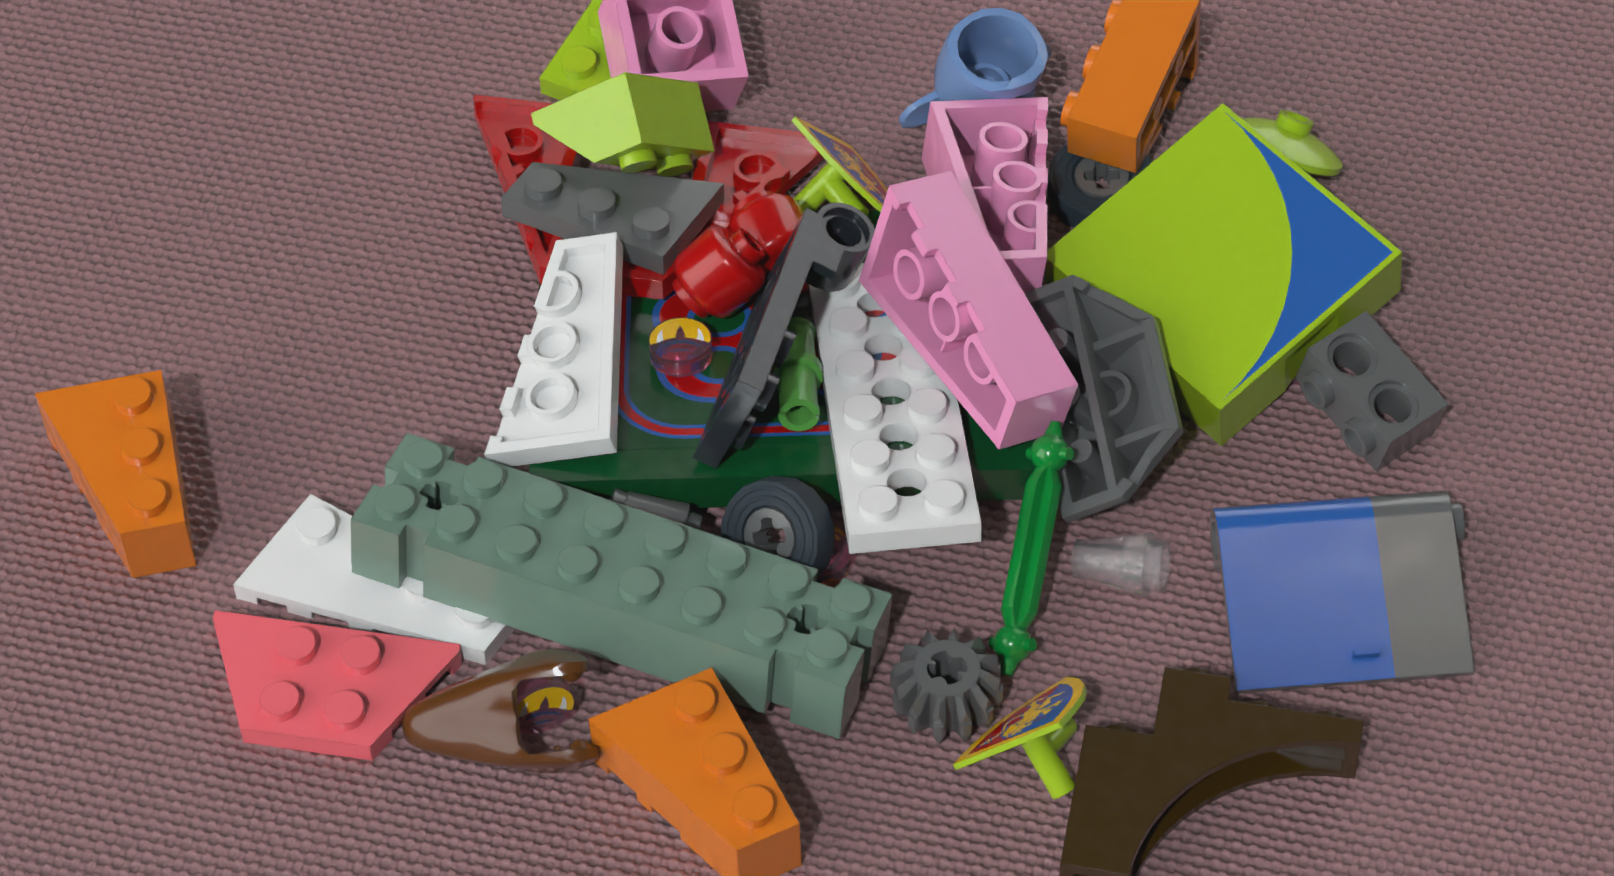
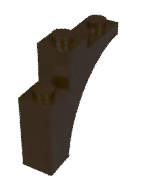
[1059,667,1364,876]

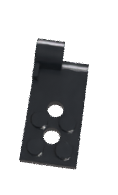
[693,203,875,469]

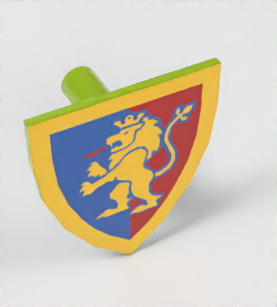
[791,116,888,216]
[953,677,1087,799]

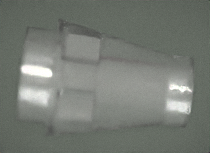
[1071,532,1171,597]

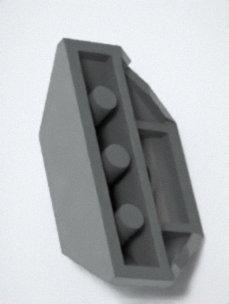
[1024,275,1184,523]

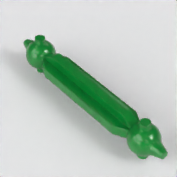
[988,421,1074,677]

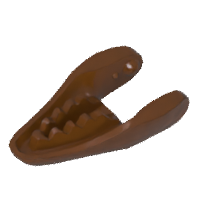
[402,649,599,774]

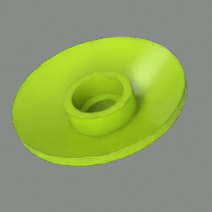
[1242,110,1343,176]

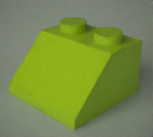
[531,72,715,177]

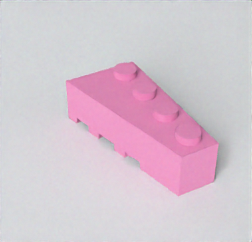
[921,97,1048,293]
[859,171,1078,449]

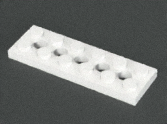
[807,263,981,554]

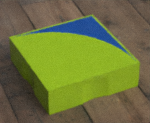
[1045,103,1402,447]

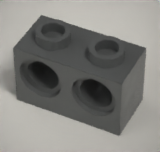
[1295,311,1448,472]

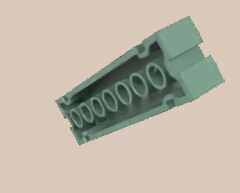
[351,433,892,739]

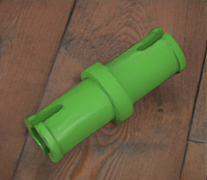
[772,317,823,431]

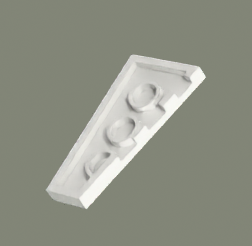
[484,232,623,467]
[233,494,515,665]

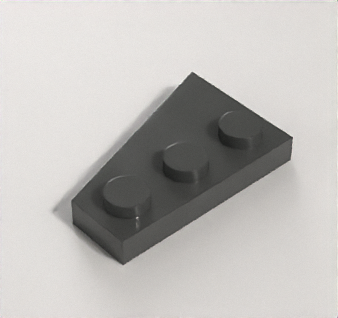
[501,162,724,275]

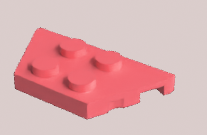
[213,610,463,761]

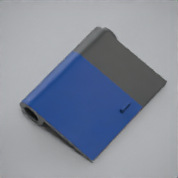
[1210,491,1475,694]

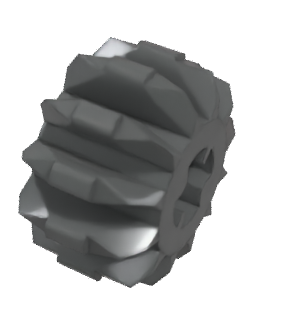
[890,628,1003,745]

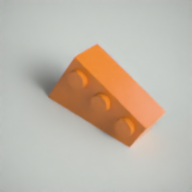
[1060,0,1201,173]
[34,370,196,578]
[588,667,802,876]

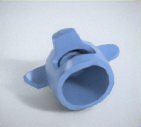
[898,8,1052,128]

